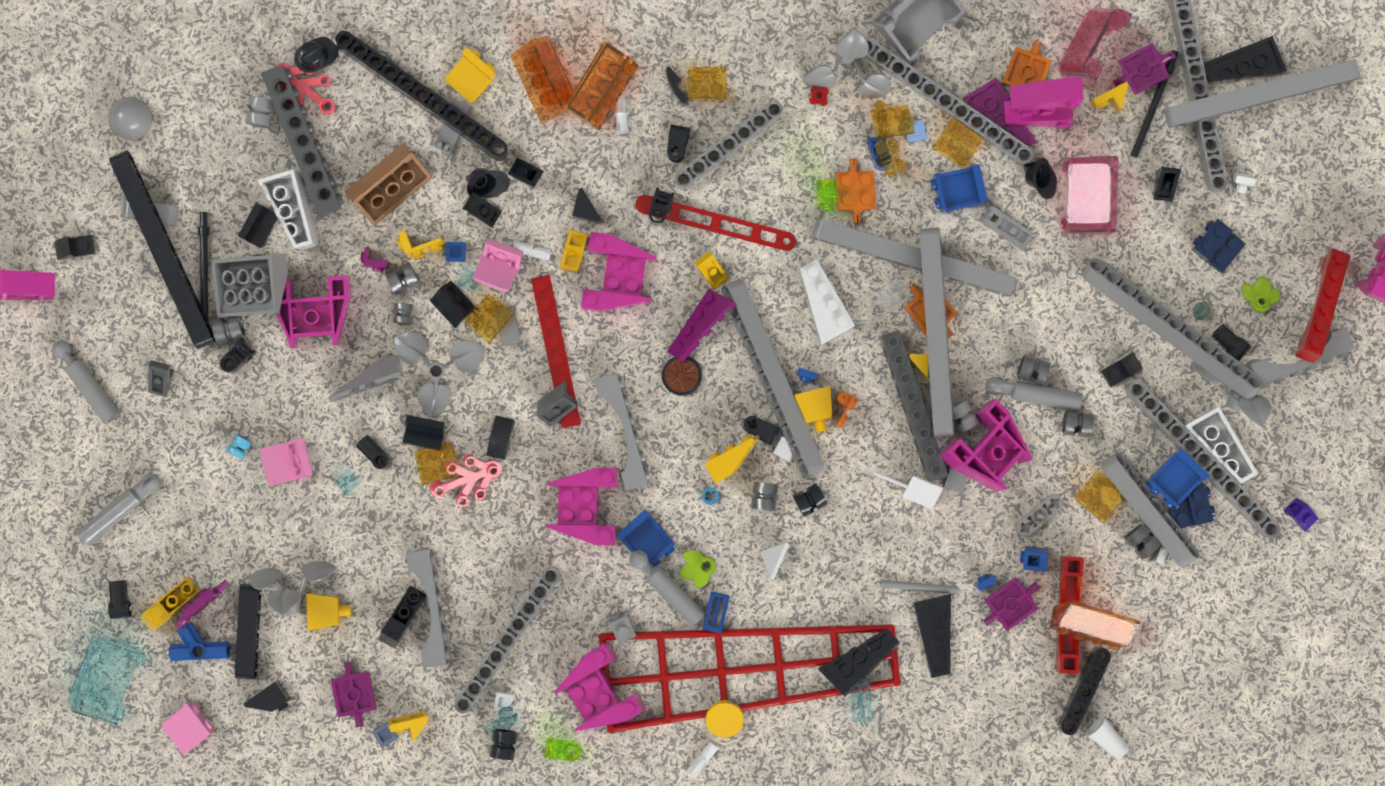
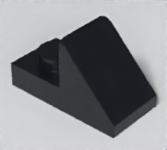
[508,158,544,189]
[462,192,502,228]
[54,235,96,260]
[1100,352,1143,387]

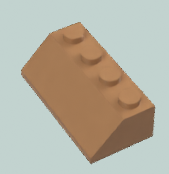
[345,143,432,226]

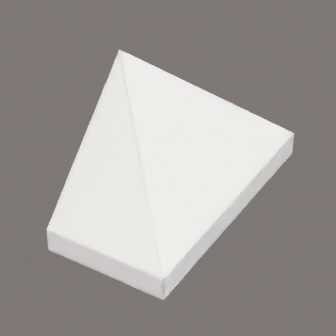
[761,542,789,580]

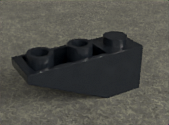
[379,586,426,649]

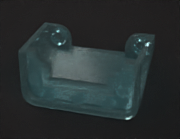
[67,632,146,725]

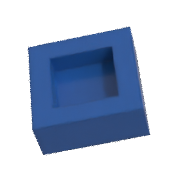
[446,242,466,262]
[796,368,818,384]
[974,573,997,591]

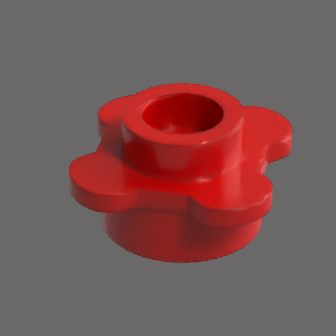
[809,86,829,106]

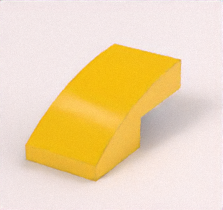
[559,230,588,274]

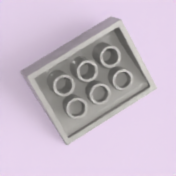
[211,253,288,317]

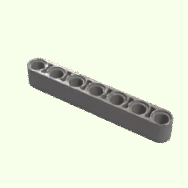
[675,100,783,190]
[1101,452,1199,568]

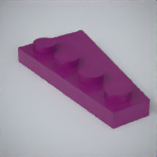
[963,78,1036,152]
[667,289,737,362]

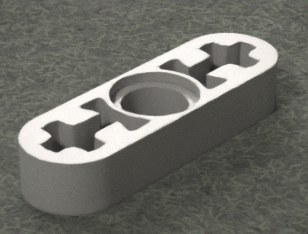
[1015,495,1063,536]

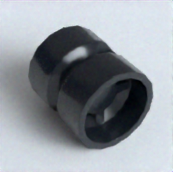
[793,483,828,517]
[489,729,518,760]

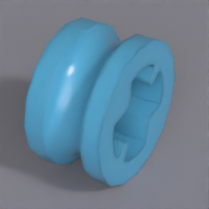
[702,488,719,505]

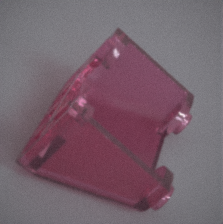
[1058,8,1132,90]
[1060,156,1118,236]

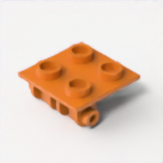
[834,392,858,428]

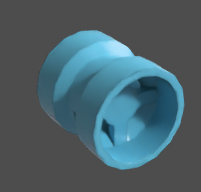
[226,434,252,460]

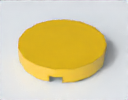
[705,700,744,738]

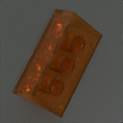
[510,36,580,124]
[564,41,639,130]
[1050,600,1141,650]

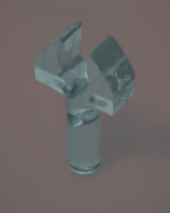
[483,707,517,733]

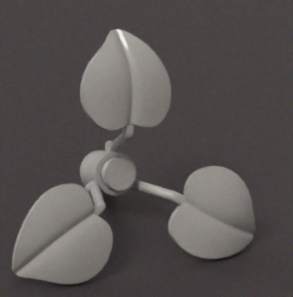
[803,28,892,98]
[395,332,485,418]
[1192,359,1273,427]
[248,561,337,617]

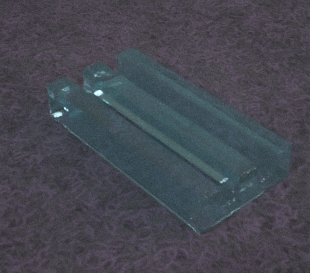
[851,682,872,722]

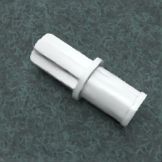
[613,95,629,134]
[513,240,551,261]
[687,741,719,777]

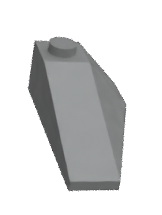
[328,353,405,402]

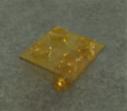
[688,66,727,101]
[870,101,915,138]
[931,117,984,169]
[875,137,907,178]
[465,294,513,344]
[414,441,459,485]
[1074,470,1124,524]

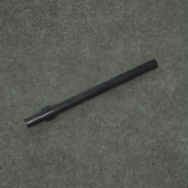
[1130,50,1179,158]
[198,212,210,322]

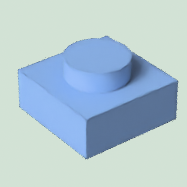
[904,120,927,143]

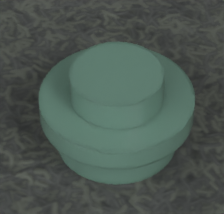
[1193,301,1211,320]

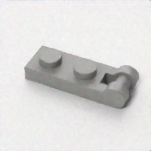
[979,205,1034,250]

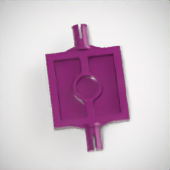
[1112,43,1176,95]
[982,577,1040,631]
[175,579,230,629]
[331,661,377,728]

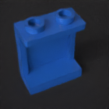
[930,164,988,213]
[1147,448,1210,509]
[616,510,675,566]

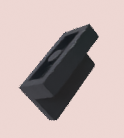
[238,202,278,248]
[430,281,477,328]
[403,415,445,450]

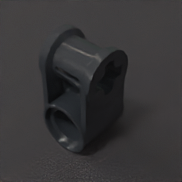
[667,124,690,163]
[648,187,675,226]
[220,338,257,374]
[742,416,781,446]

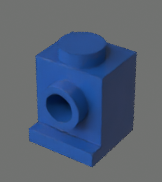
[1020,546,1049,572]

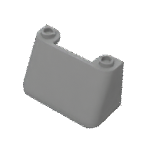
[872,0,966,62]

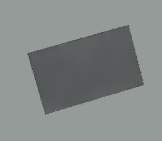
[537,381,578,427]

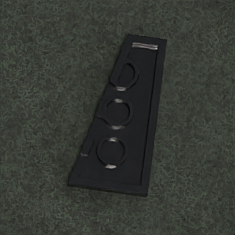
[1204,36,1287,82]
[913,594,951,678]
[817,629,900,697]

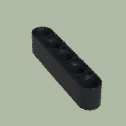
[235,584,262,679]
[1058,646,1111,735]

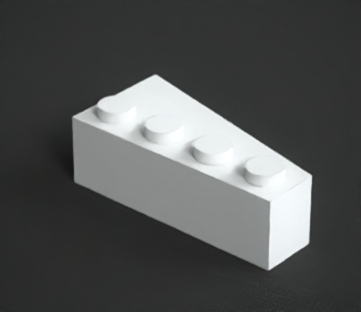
[258,169,319,250]
[799,259,855,346]
[1184,407,1258,483]

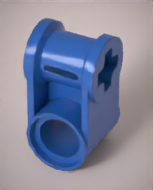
[867,133,891,171]

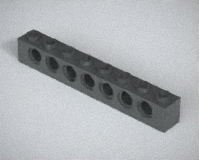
[261,65,344,217]
[879,330,948,482]

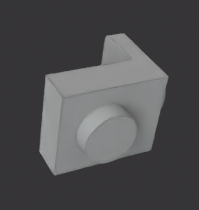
[608,611,636,644]

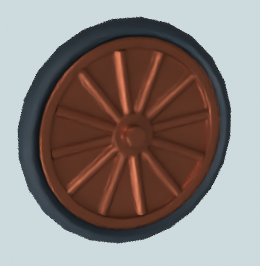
[662,357,702,396]

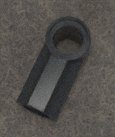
[1211,324,1251,361]
[356,435,393,470]
[108,580,132,619]

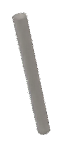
[881,580,958,594]

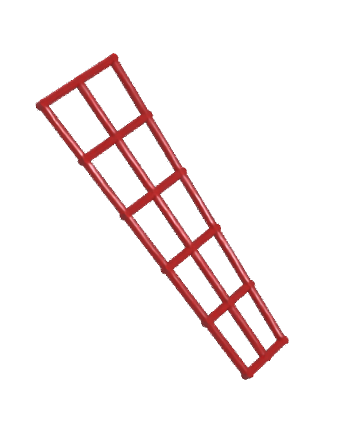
[598,624,901,733]

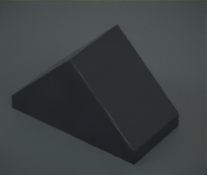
[1153,167,1181,202]
[572,188,602,224]

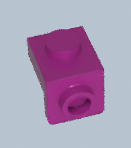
[361,247,389,272]

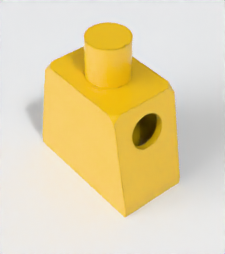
[794,386,832,433]
[306,593,352,631]

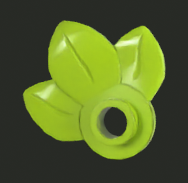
[1242,276,1280,313]
[679,550,716,588]

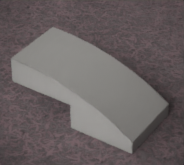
[496,306,520,346]

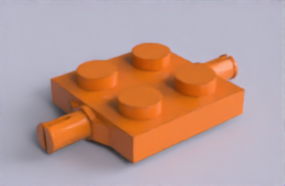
[1002,40,1052,87]
[835,158,876,224]
[904,283,957,338]

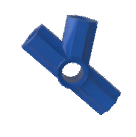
[168,622,230,661]

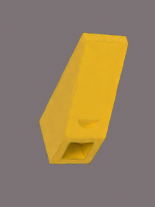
[704,434,759,484]
[140,577,200,633]

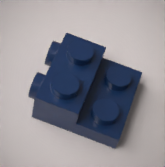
[1191,219,1246,274]
[1168,484,1216,528]

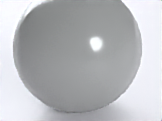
[108,97,152,140]

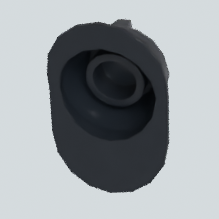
[294,37,339,73]
[1023,158,1057,199]
[466,168,510,198]

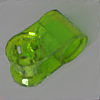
[544,738,582,761]

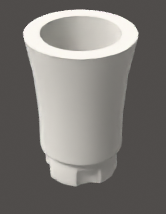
[1085,716,1129,760]

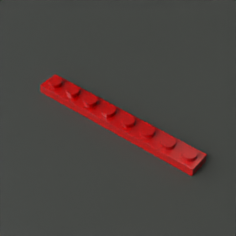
[531,274,581,428]

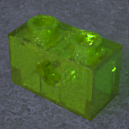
[815,179,838,211]

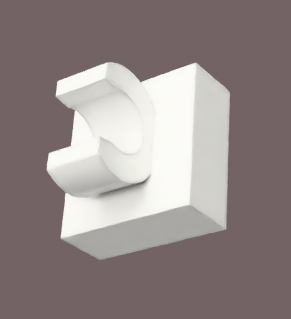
[1232,172,1256,194]

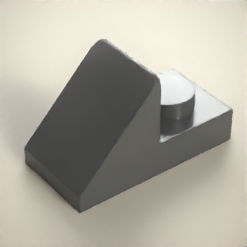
[148,360,175,397]

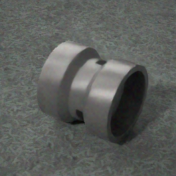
[393,303,413,324]

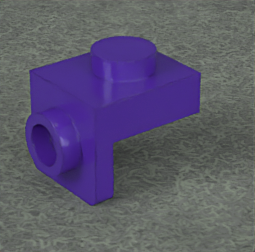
[1284,498,1319,532]

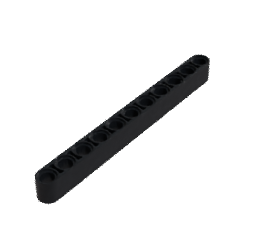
[335,31,508,161]
[109,150,216,350]

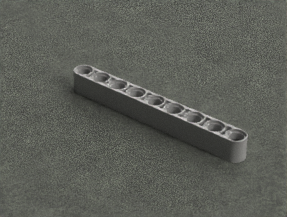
[454,567,560,713]

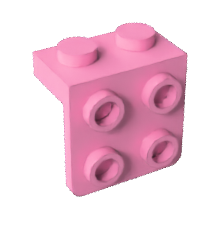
[473,238,524,292]
[259,438,313,486]
[162,701,215,754]

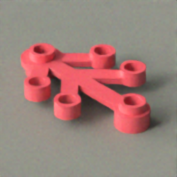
[274,63,336,115]
[429,454,502,507]

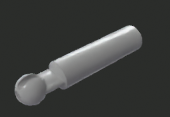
[52,340,121,424]
[986,377,1082,412]
[77,473,160,546]
[629,550,705,625]

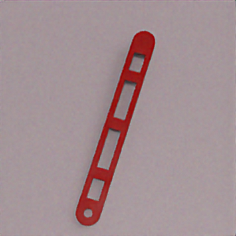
[635,195,796,251]

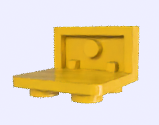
[445,47,497,103]
[396,230,445,260]

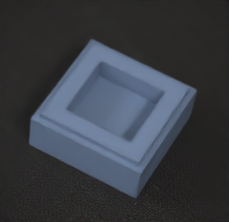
[372,722,399,748]

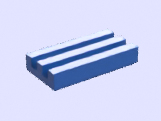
[702,591,730,634]

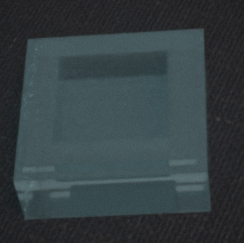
[457,268,480,294]
[333,469,361,496]

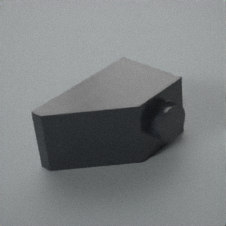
[243,680,291,712]

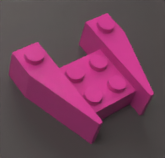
[1003,77,1084,129]
[581,232,657,312]
[1356,234,1385,303]
[0,270,55,300]
[277,276,352,348]
[939,399,1033,492]
[546,467,617,545]
[554,642,647,731]

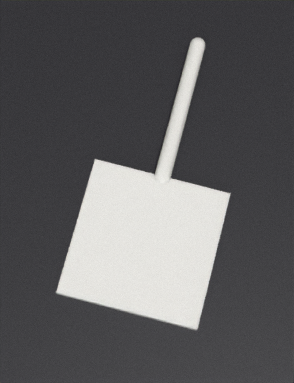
[873,471,944,509]

